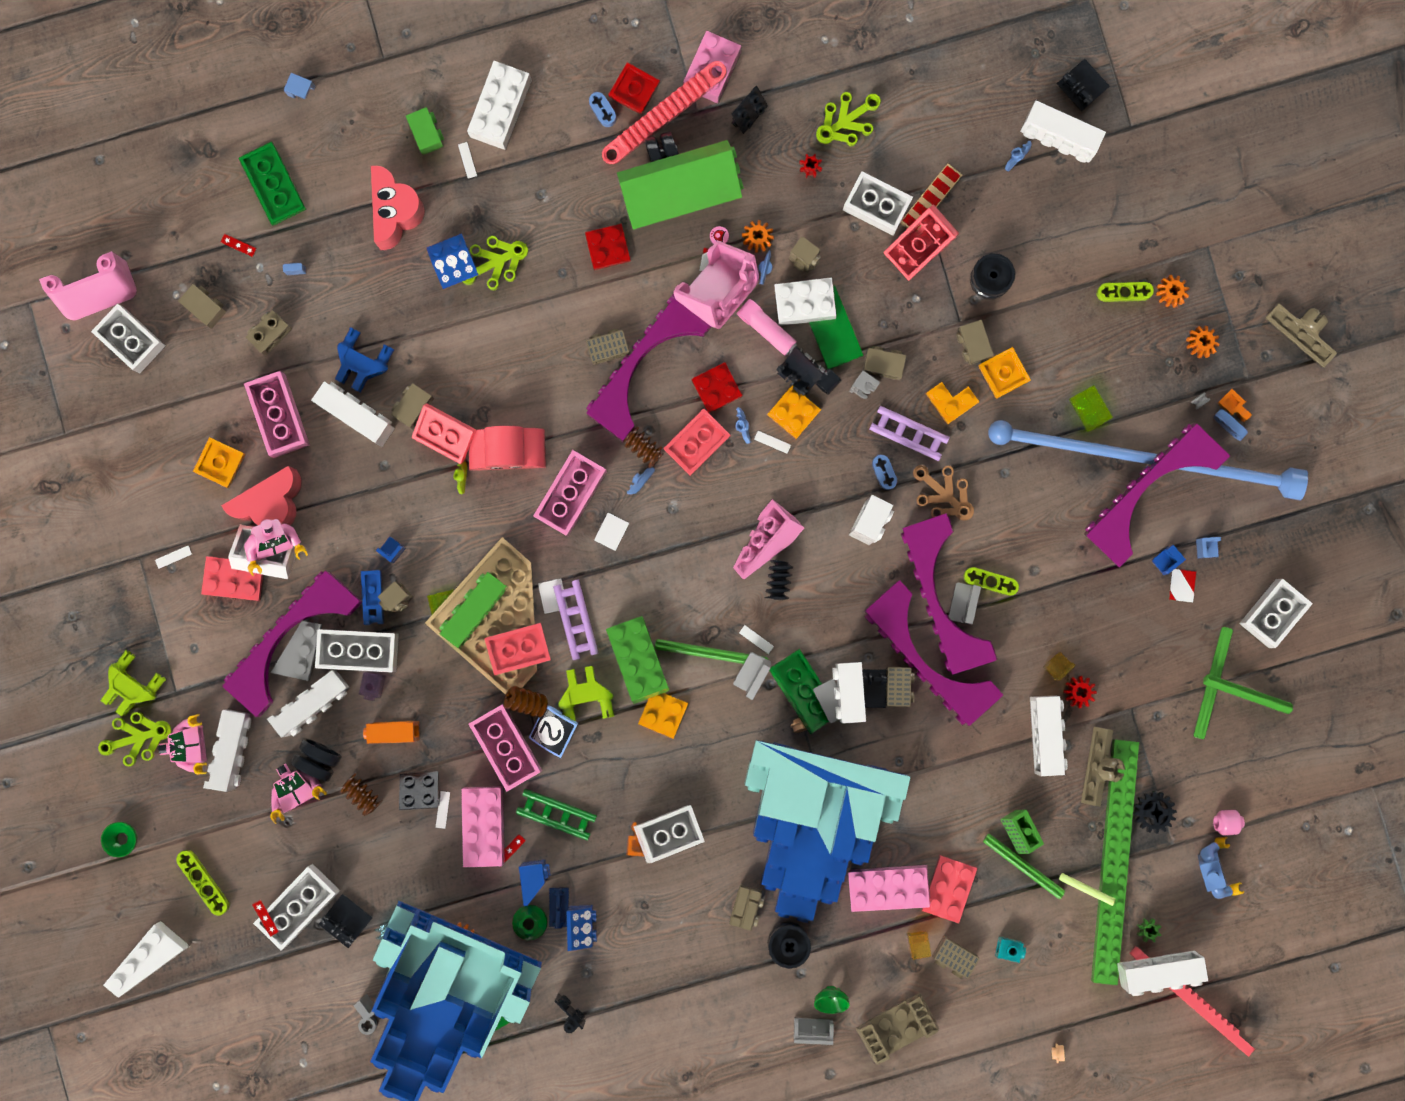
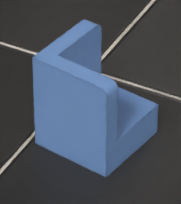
[284,73,315,99]
[1196,537,1221,558]

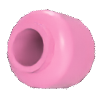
[1213,810,1245,836]

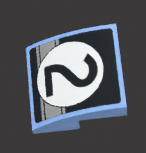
[529,705,578,758]

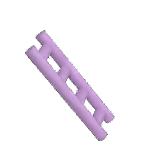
[869,406,950,461]
[553,580,599,660]

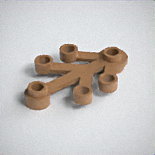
[913,465,974,520]

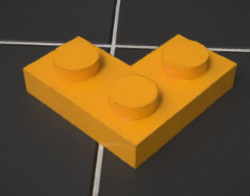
[926,382,979,425]

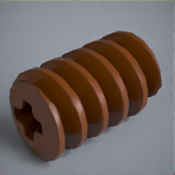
[623,427,664,468]
[503,686,548,718]
[340,773,383,816]

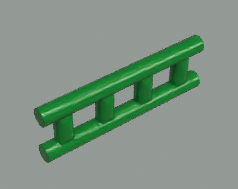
[516,789,597,841]

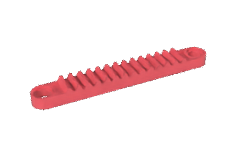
[602,61,727,164]
[1129,946,1255,1057]

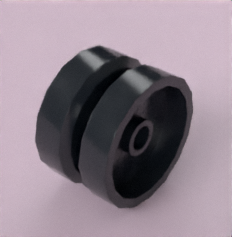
[644,131,679,163]
[970,253,1015,300]
[291,738,342,782]
[767,922,811,969]

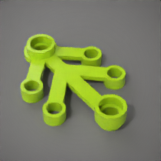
[816,92,881,146]
[462,236,528,291]
[98,712,172,767]

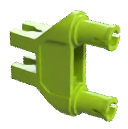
[100,650,166,716]
[558,666,615,721]

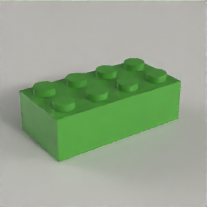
[439,572,508,649]
[606,616,670,704]

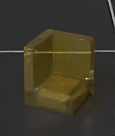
[1043,652,1076,681]
[906,931,931,960]

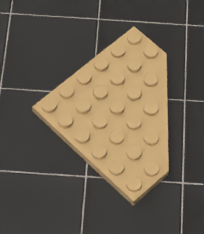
[425,537,537,694]

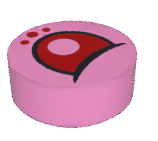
[710,226,729,244]

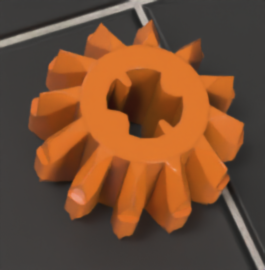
[742,220,774,253]
[1156,275,1190,308]
[1186,326,1220,358]

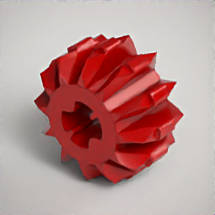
[1063,676,1097,709]

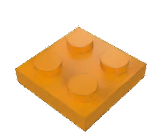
[978,347,1031,399]
[767,386,821,439]
[193,437,245,488]
[638,693,688,739]

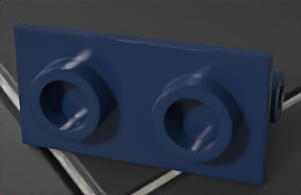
[549,888,569,929]

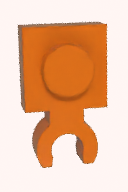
[626,822,645,857]

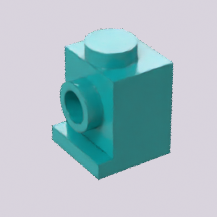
[995,936,1026,963]

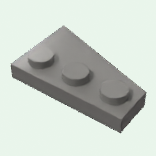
[271,621,322,681]

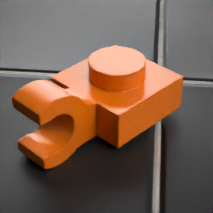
[1217,389,1252,422]

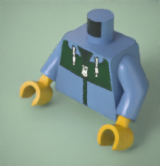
[1198,837,1244,899]

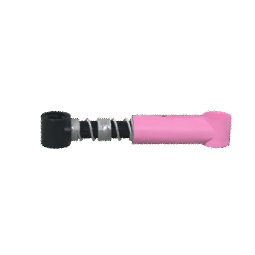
[737,299,841,395]

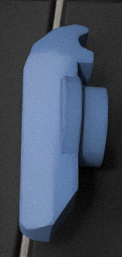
[1005,141,1032,171]
[759,250,772,285]
[735,407,751,444]
[627,467,655,494]

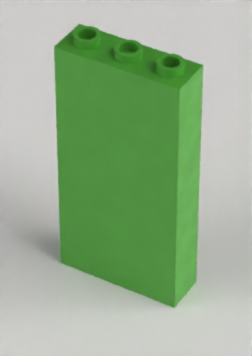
[617,140,744,230]

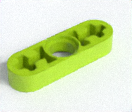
[1096,282,1154,302]
[963,567,1019,596]

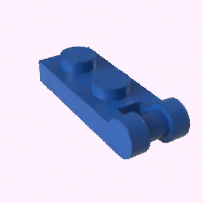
[361,570,384,625]

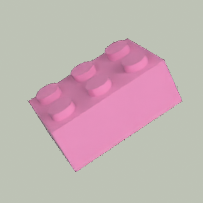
[683,31,741,104]

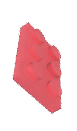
[411,403,476,464]
[663,409,731,476]
[201,556,263,601]
[484,623,551,676]
[921,855,977,924]

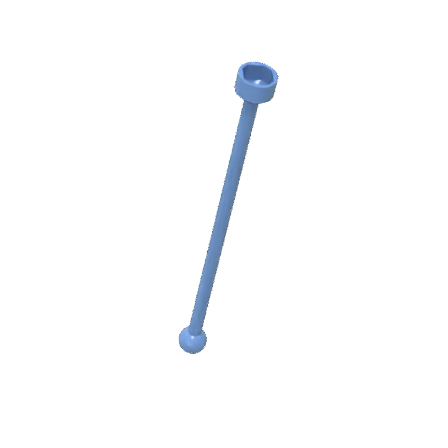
[988,420,1308,500]

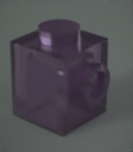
[359,671,386,701]

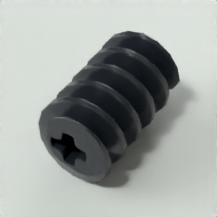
[764,560,793,601]

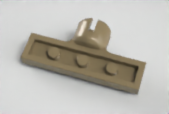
[1265,303,1337,368]
[1081,727,1125,807]

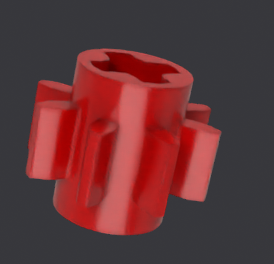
[799,154,822,178]

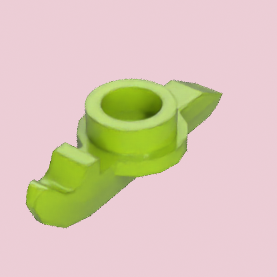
[453,460,468,494]

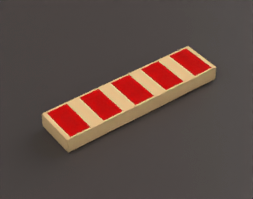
[900,163,962,232]

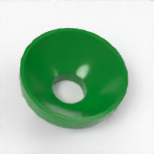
[101,822,138,858]
[512,905,548,941]
[814,986,850,1014]

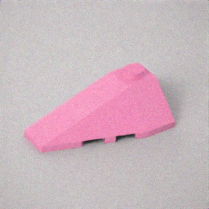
[733,499,804,579]

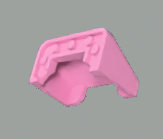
[673,240,759,329]
[39,251,137,320]

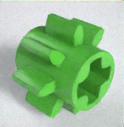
[1137,918,1161,942]

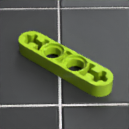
[176,850,229,916]

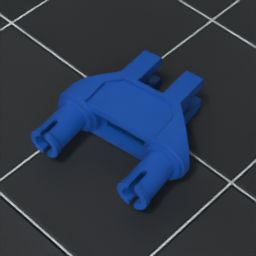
[335,327,395,393]

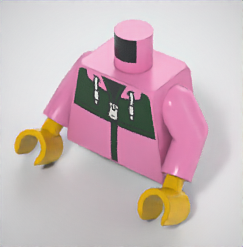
[244,519,308,576]
[158,714,207,775]
[270,764,327,824]

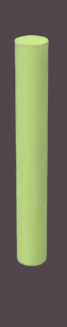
[1059,873,1116,906]

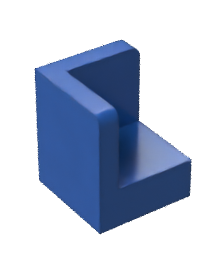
[376,536,406,563]
[1152,545,1186,575]

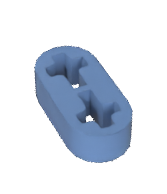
[589,92,616,127]
[1214,409,1248,441]
[872,455,897,490]

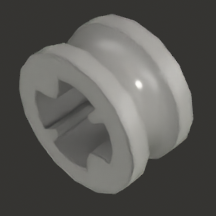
[1191,392,1211,410]
[358,1016,377,1035]

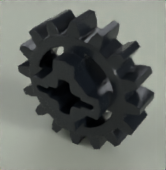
[1133,791,1177,834]

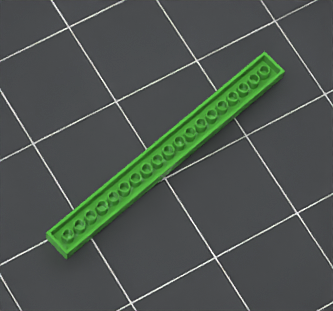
[1091,739,1139,985]

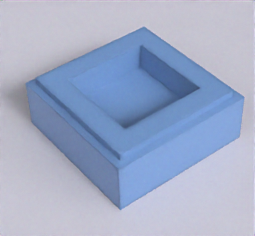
[283,263,306,275]

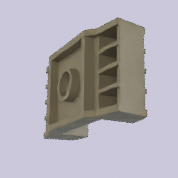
[856,993,939,1064]

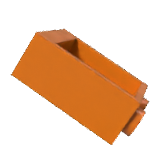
[363,721,420,744]

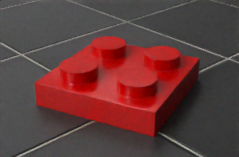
[608,62,660,115]
[585,223,631,270]
[691,362,742,413]

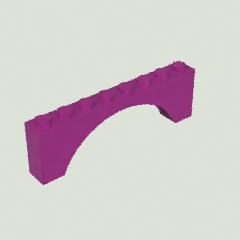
[586,294,712,442]
[1084,423,1230,568]
[901,513,998,675]
[222,571,362,717]
[864,580,1003,726]

